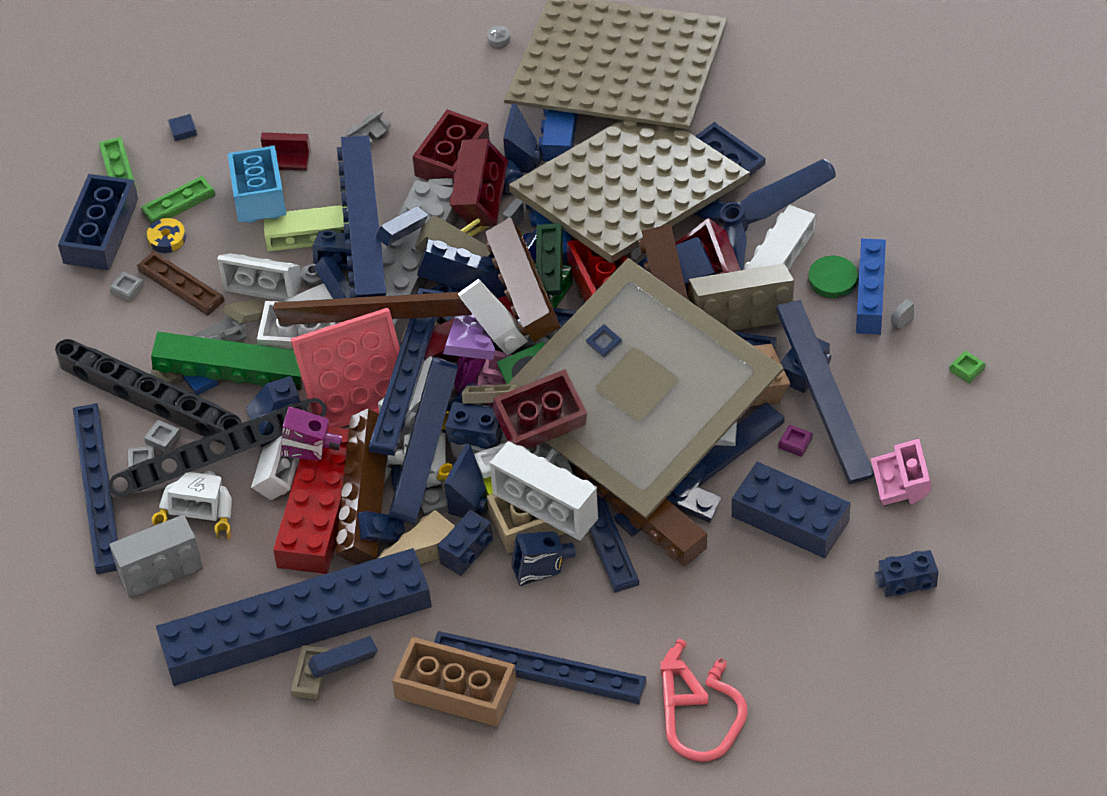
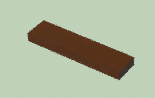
[137,251,225,316]

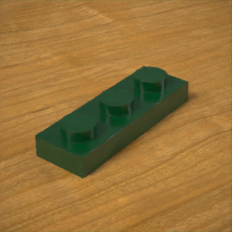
[536,223,563,295]

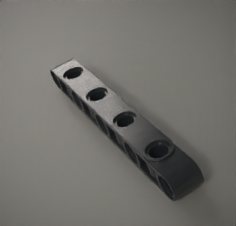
[55,339,242,445]
[108,397,326,497]

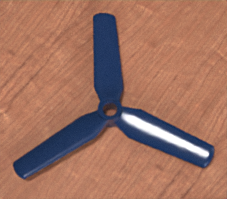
[693,159,836,270]

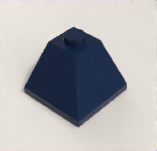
[503,104,541,173]
[246,376,301,447]
[444,443,488,518]

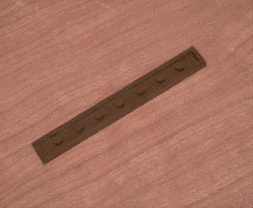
[273,292,472,325]

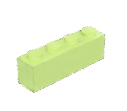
[264,205,348,252]

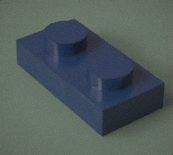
[358,511,405,544]

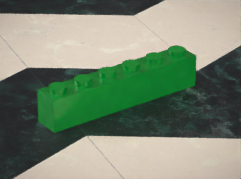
[151,331,303,390]

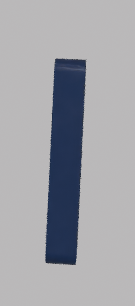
[388,357,458,525]

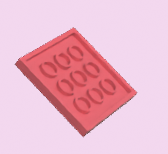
[290,308,400,428]

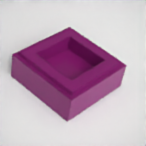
[778,424,813,457]

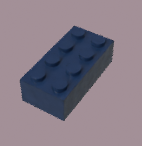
[58,174,138,270]
[732,461,851,558]

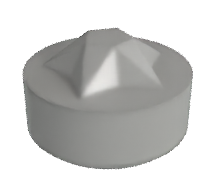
[487,26,510,48]

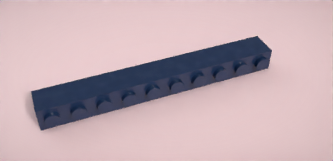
[337,135,386,298]

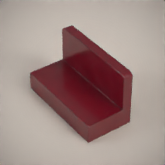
[260,132,311,171]

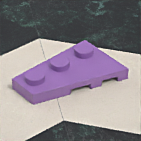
[443,314,495,360]

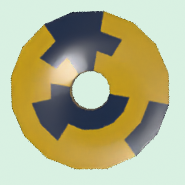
[147,218,186,253]

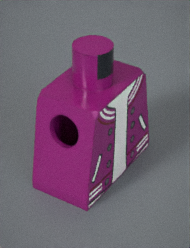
[280,407,342,460]

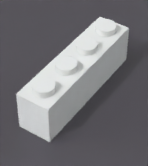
[743,205,816,270]

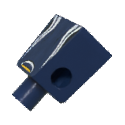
[511,531,576,586]

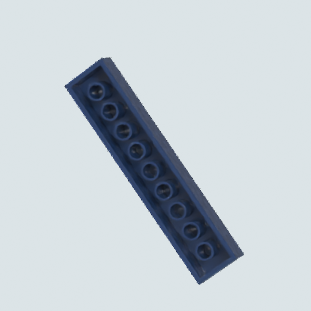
[156,548,432,686]

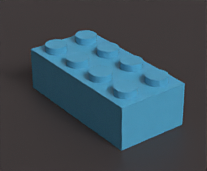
[227,146,286,223]

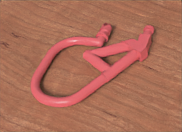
[661,639,748,762]

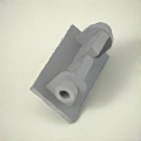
[345,109,391,144]
[192,317,247,342]

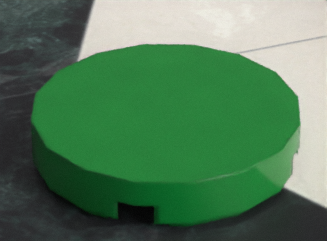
[808,255,858,298]

